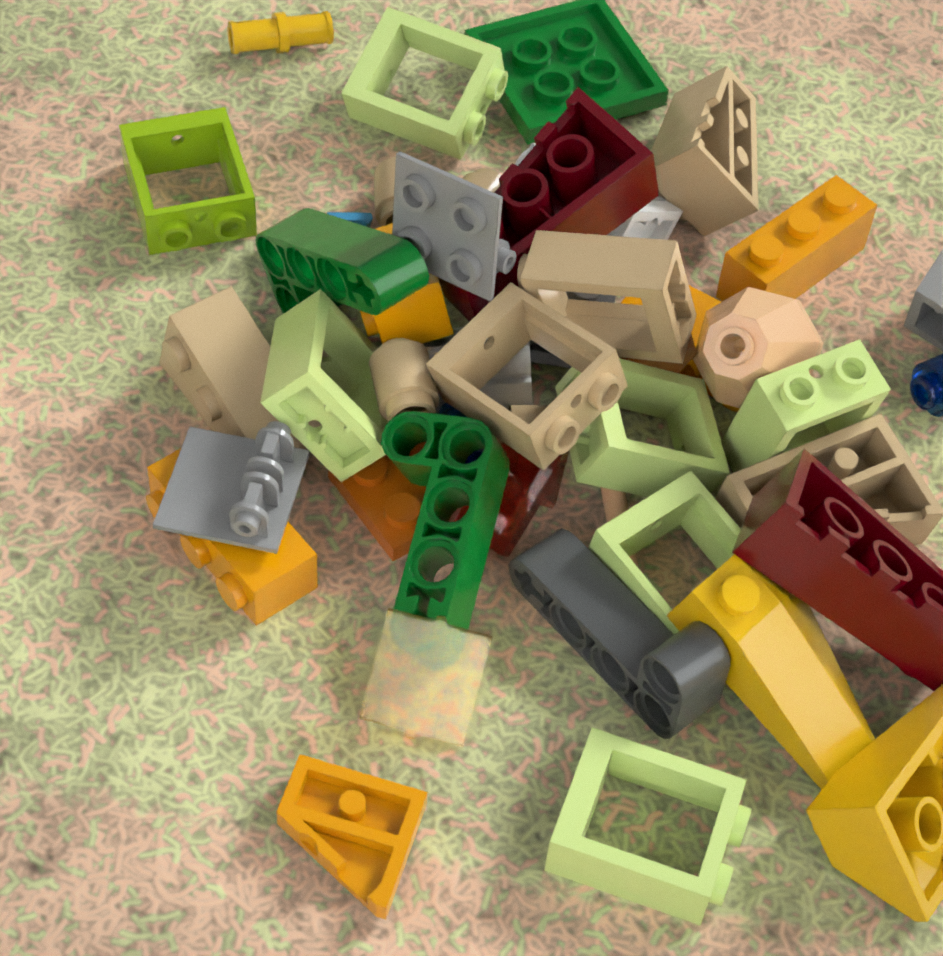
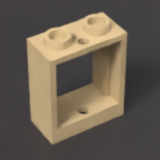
[517,230,697,364]
[426,282,628,471]

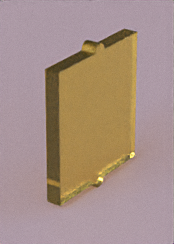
[359,608,493,747]

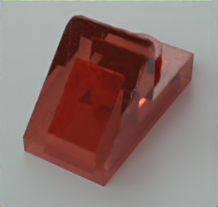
[454,442,569,557]

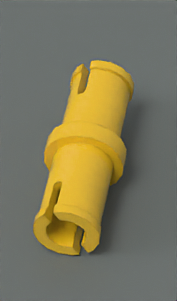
[227,11,334,54]

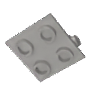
[392,151,516,301]
[153,421,310,554]

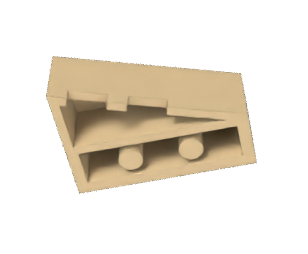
[651,66,759,236]
[159,286,321,458]
[715,413,943,545]

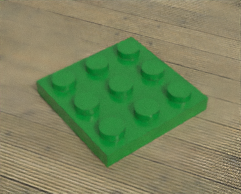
[464,0,669,145]

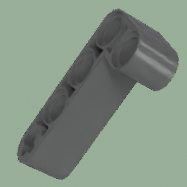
[508,528,731,739]

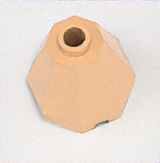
[693,287,823,408]

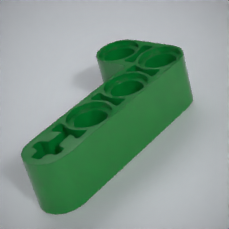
[256,208,429,315]
[381,411,510,669]

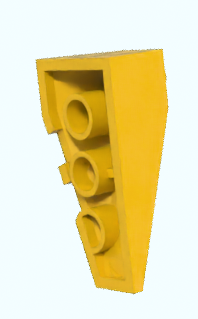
[666,554,875,790]
[806,684,943,922]

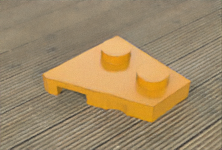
[276,754,428,920]

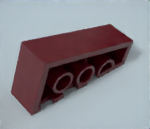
[438,87,659,322]
[732,448,943,691]

